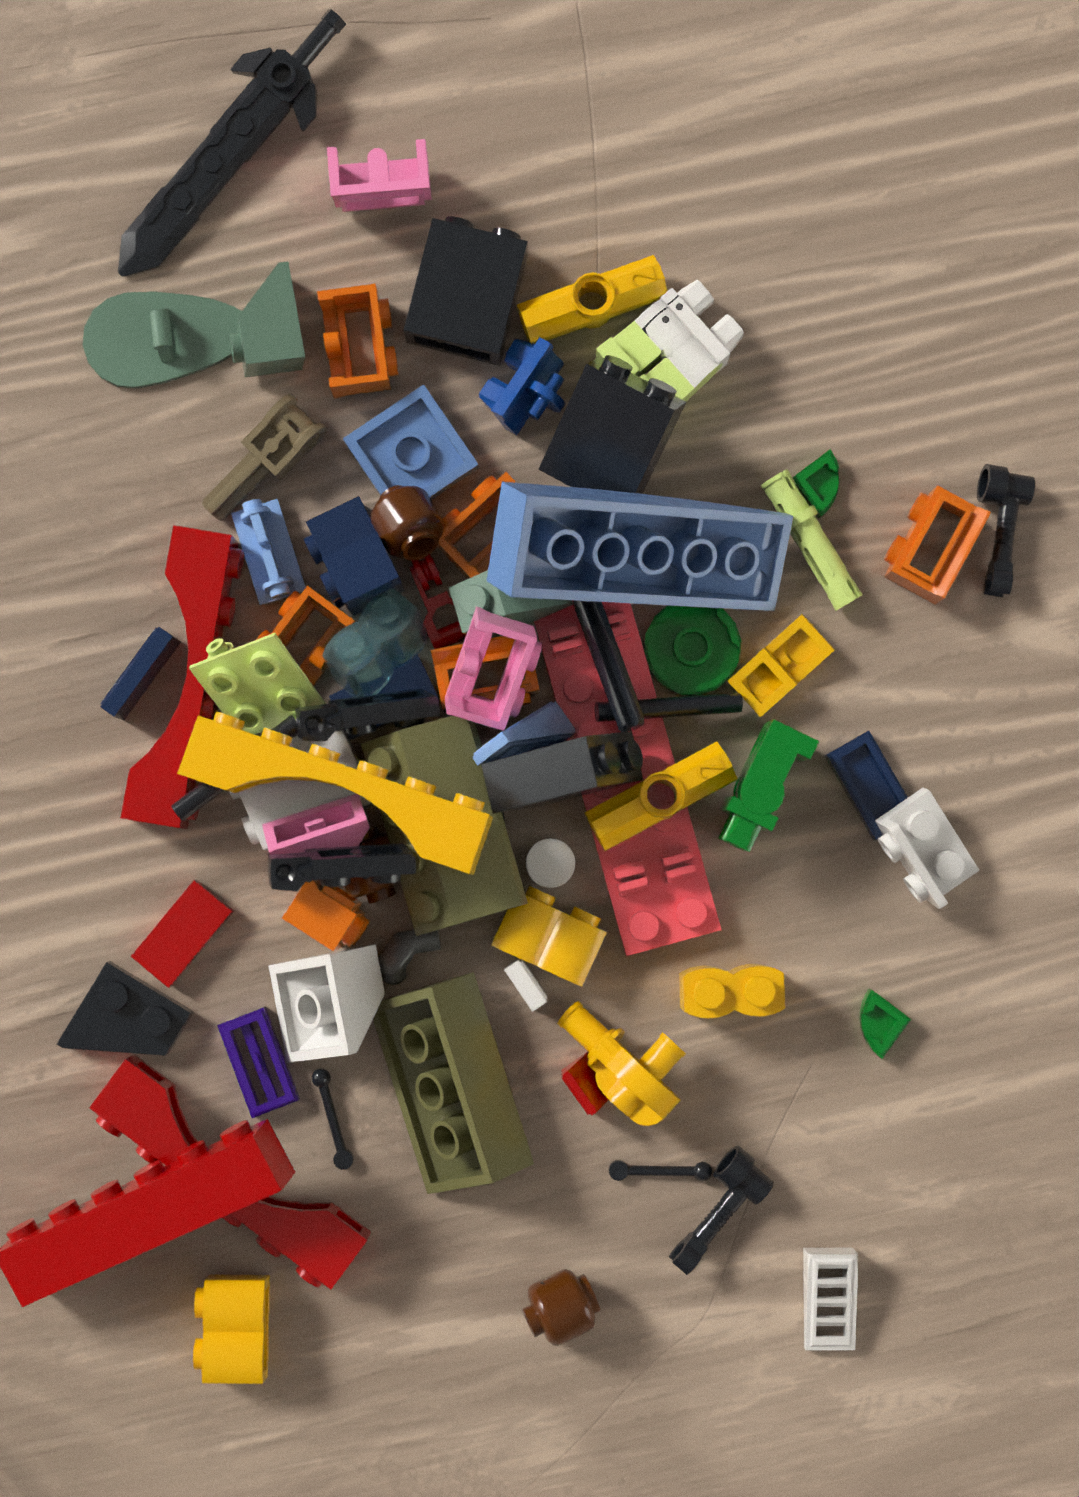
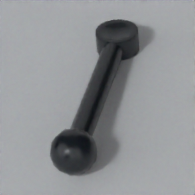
[311,1068,354,1170]
[609,1160,713,1181]

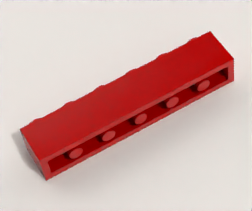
[0,1119,296,1307]

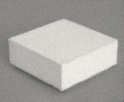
[504,959,548,1012]

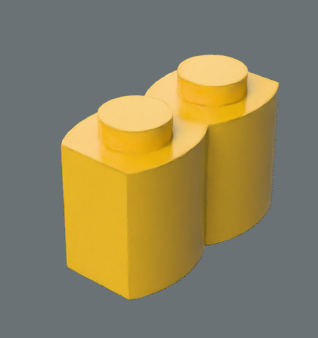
[491,886,607,987]
[679,964,785,1018]
[193,1274,270,1384]

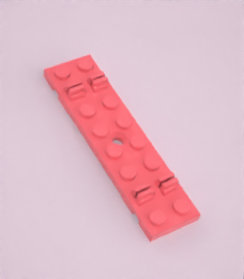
[534,600,722,956]

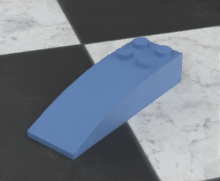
[487,482,793,611]

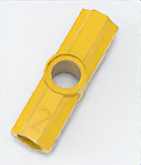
[517,255,668,344]
[584,741,738,851]

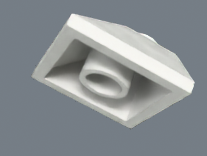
[268,945,385,1063]

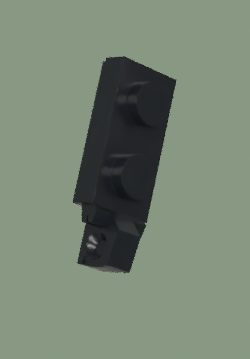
[295,688,440,741]
[268,843,416,892]

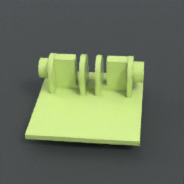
[189,633,326,735]

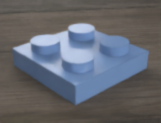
[343,384,479,500]

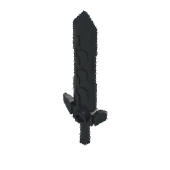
[118,9,346,277]

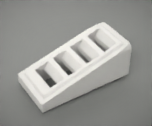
[803,1248,858,1350]

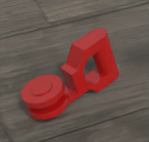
[409,555,466,649]

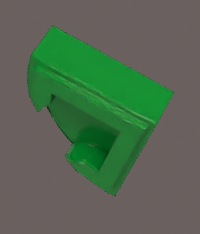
[792,449,839,519]
[859,989,911,1059]

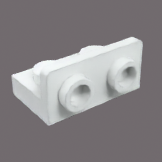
[875,788,979,909]

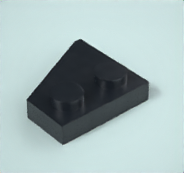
[57,961,194,1056]

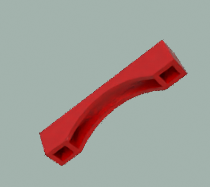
[120,525,244,829]
[89,1055,371,1290]

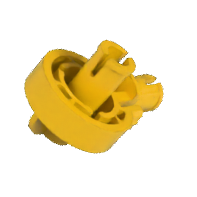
[557,1001,686,1126]

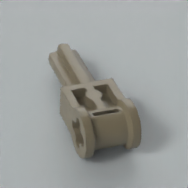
[202,394,327,521]

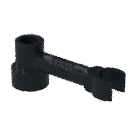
[977,464,1035,597]
[669,1145,774,1275]

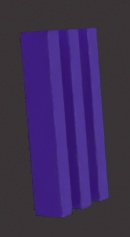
[217,1006,300,1118]

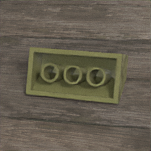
[361,716,528,936]
[373,972,534,1194]

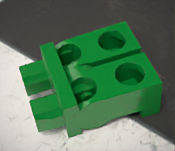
[718,719,819,852]

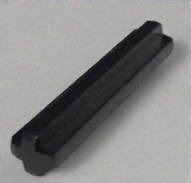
[573,600,644,732]

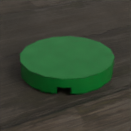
[644,605,741,696]

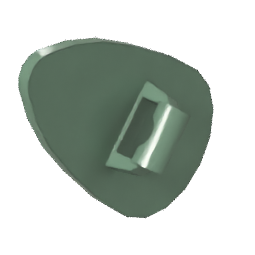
[83,292,242,389]

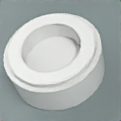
[526,838,575,888]

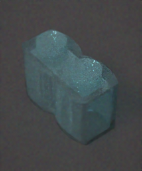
[322,588,429,697]

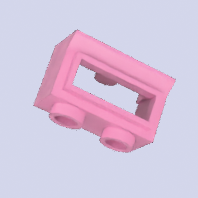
[327,139,432,212]
[445,606,542,731]

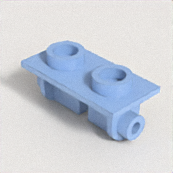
[231,499,306,606]

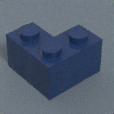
[304,496,405,616]

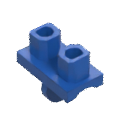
[479,337,566,435]

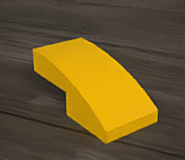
[728,613,835,717]

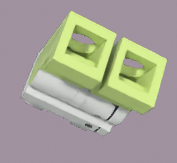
[596,280,744,401]

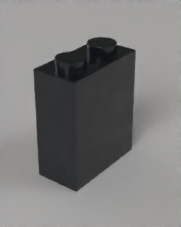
[404,216,528,366]
[538,355,686,494]
[481,731,643,814]

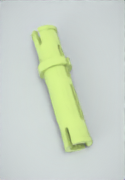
[761,469,863,611]

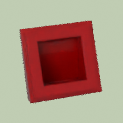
[561,1052,609,1116]

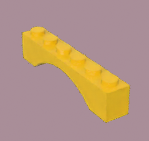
[177,711,493,875]

